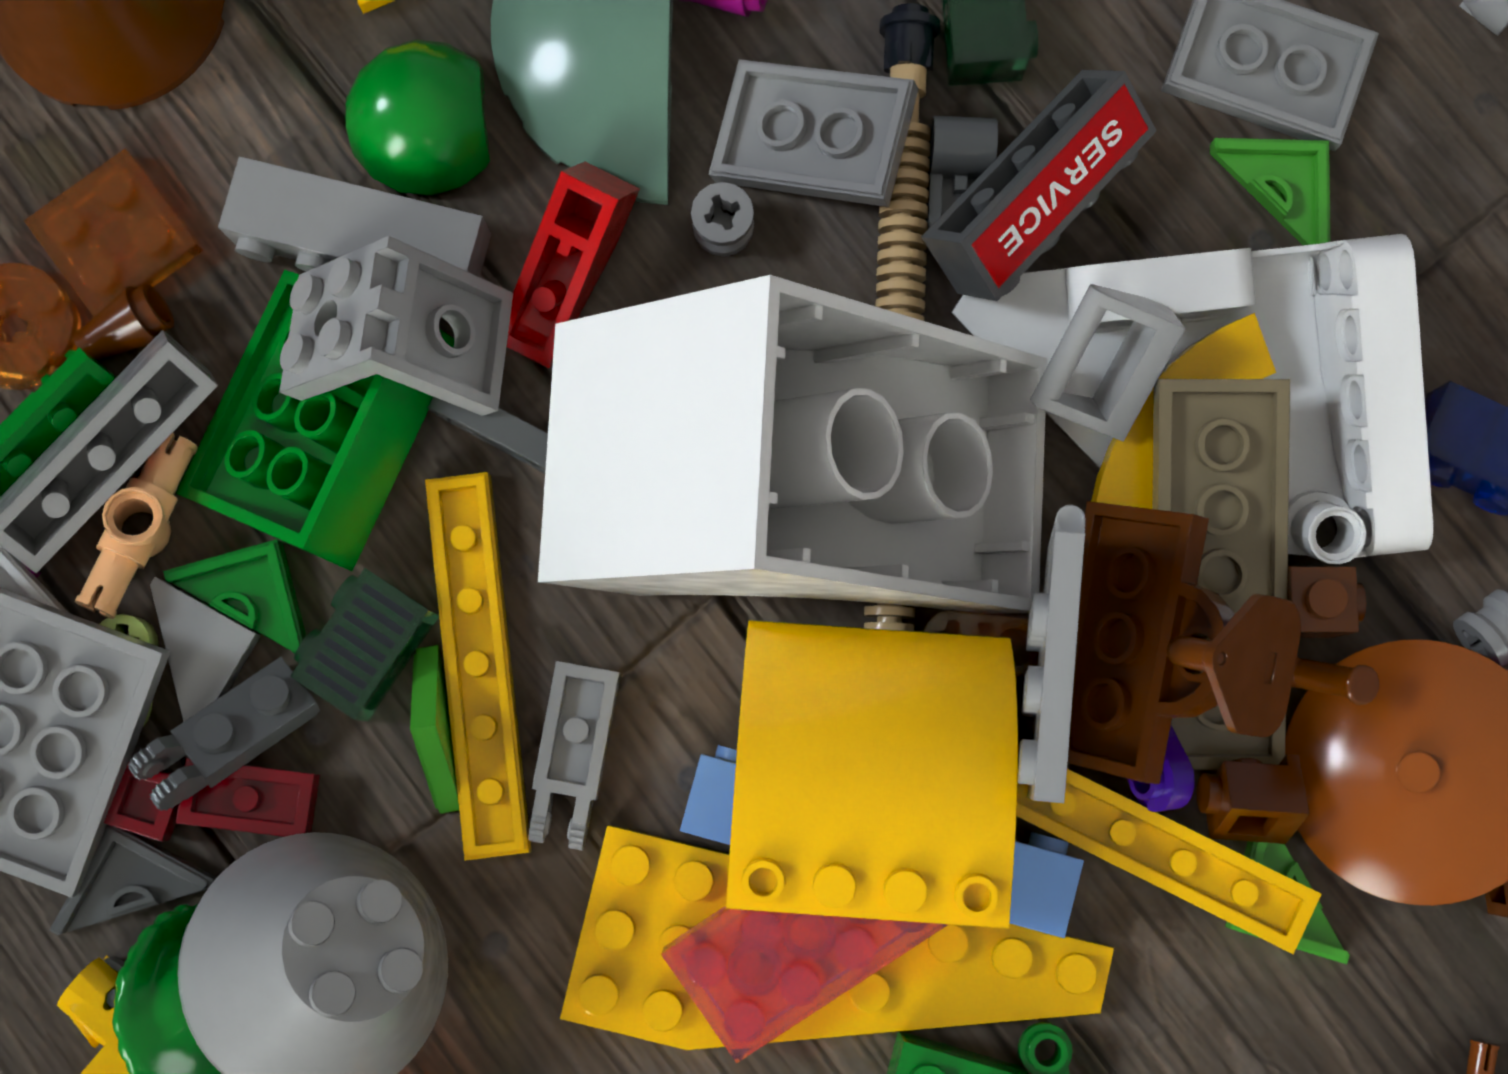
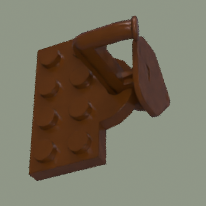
[1067,501,1379,784]

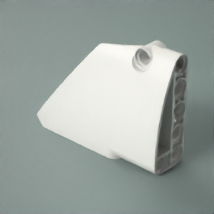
[951,234,1433,565]

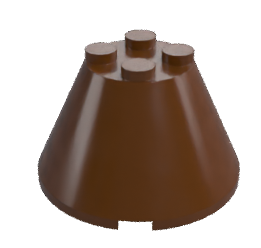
[0,0,225,110]

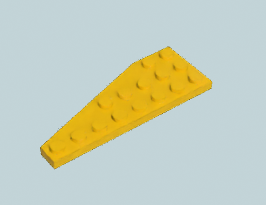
[560,825,1114,1050]

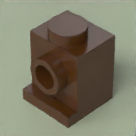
[1197,754,1310,844]

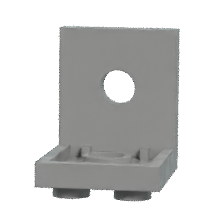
[279,236,513,416]

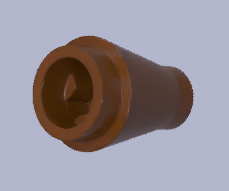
[73,284,174,362]

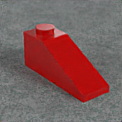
[506,161,640,368]

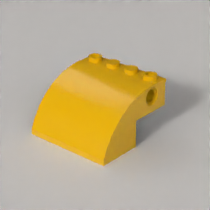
[726,620,1018,929]

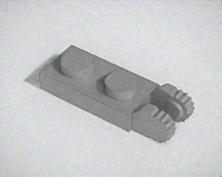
[528,661,621,851]

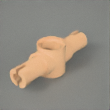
[74,433,198,619]

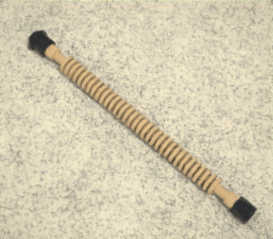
[864,3,940,631]

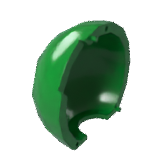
[346,39,490,195]

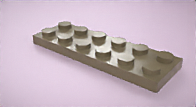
[1152,379,1290,770]

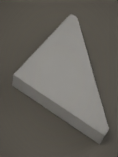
[150,577,261,722]

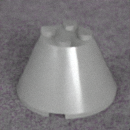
[178,832,448,1074]

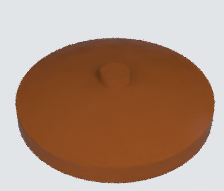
[1285,640,1508,906]

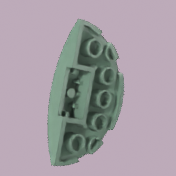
[491,0,673,205]

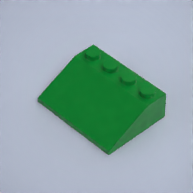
[176,270,455,572]

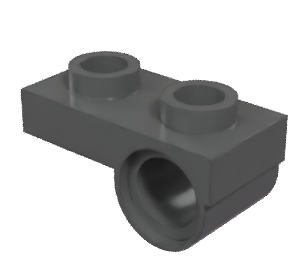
[927,116,998,230]

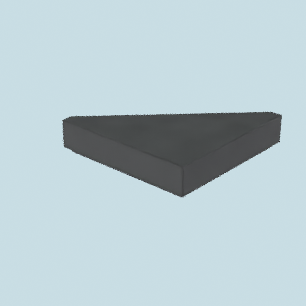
[49,825,217,935]

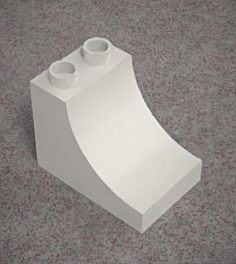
[538,275,1047,614]

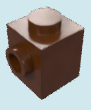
[1287,567,1367,638]

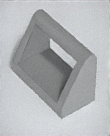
[1030,284,1186,442]

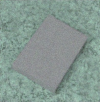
[1161,0,1379,151]
[708,59,918,207]

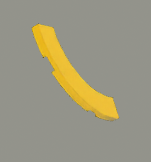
[1091,313,1276,509]

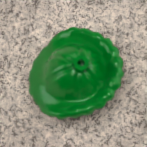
[112,904,221,1074]

